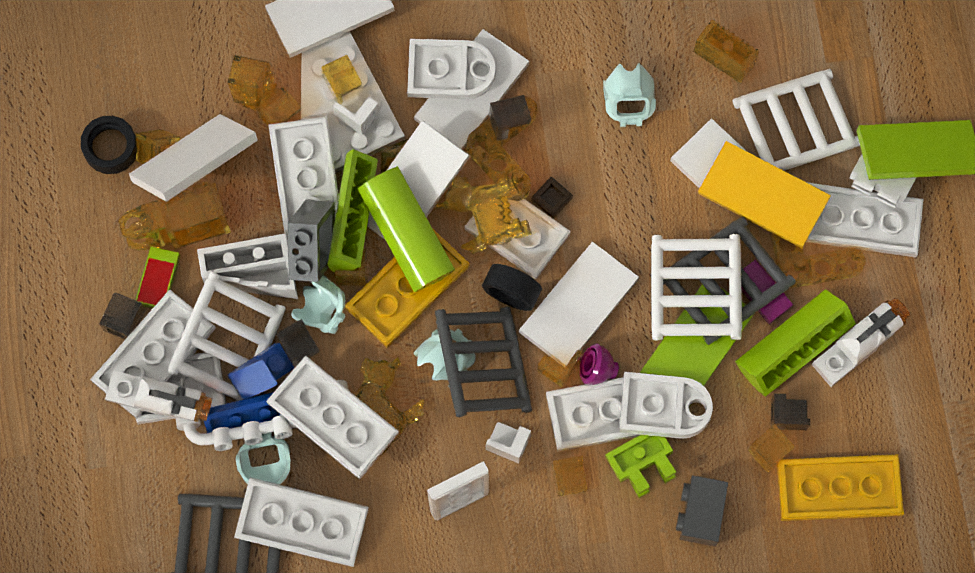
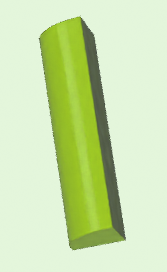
[328,149,378,276]
[358,166,455,292]
[735,289,856,397]

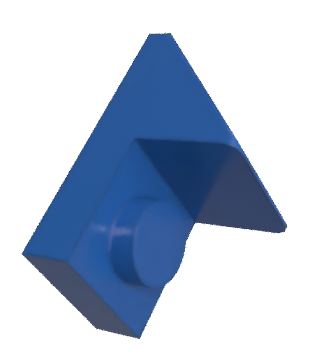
[227,343,294,400]

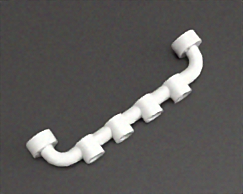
[175,380,349,451]

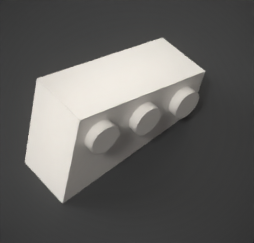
[197,233,298,299]

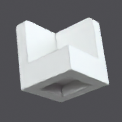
[333,93,380,135]
[486,422,531,464]

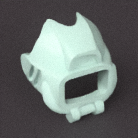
[603,63,656,127]
[291,275,345,334]
[413,329,475,388]
[236,433,291,484]

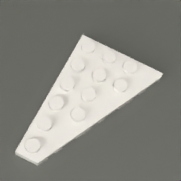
[301,31,405,173]

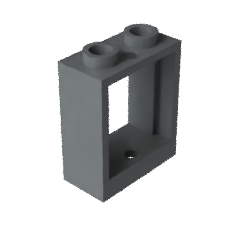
[288,200,335,282]

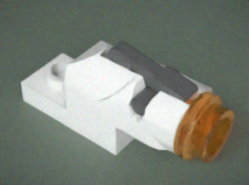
[812,298,910,387]
[105,370,213,422]

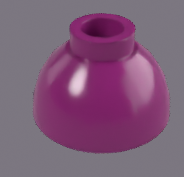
[579,343,619,385]

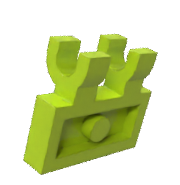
[605,435,676,498]

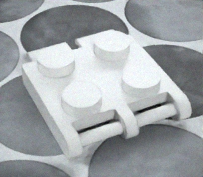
[850,155,917,207]

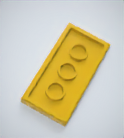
[698,141,831,248]
[345,228,470,348]
[777,454,904,521]

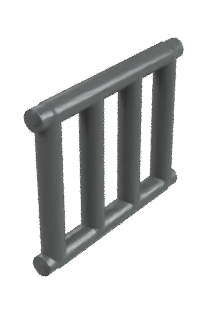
[663,216,796,345]
[435,307,532,418]
[171,494,281,573]

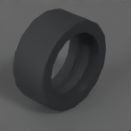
[81,115,138,174]
[482,264,542,311]

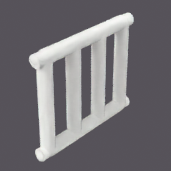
[733,69,860,171]
[651,234,742,341]
[167,271,286,401]

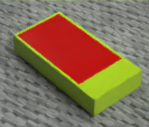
[135,246,180,308]

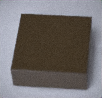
[531,176,573,218]

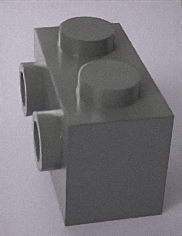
[676,475,728,547]

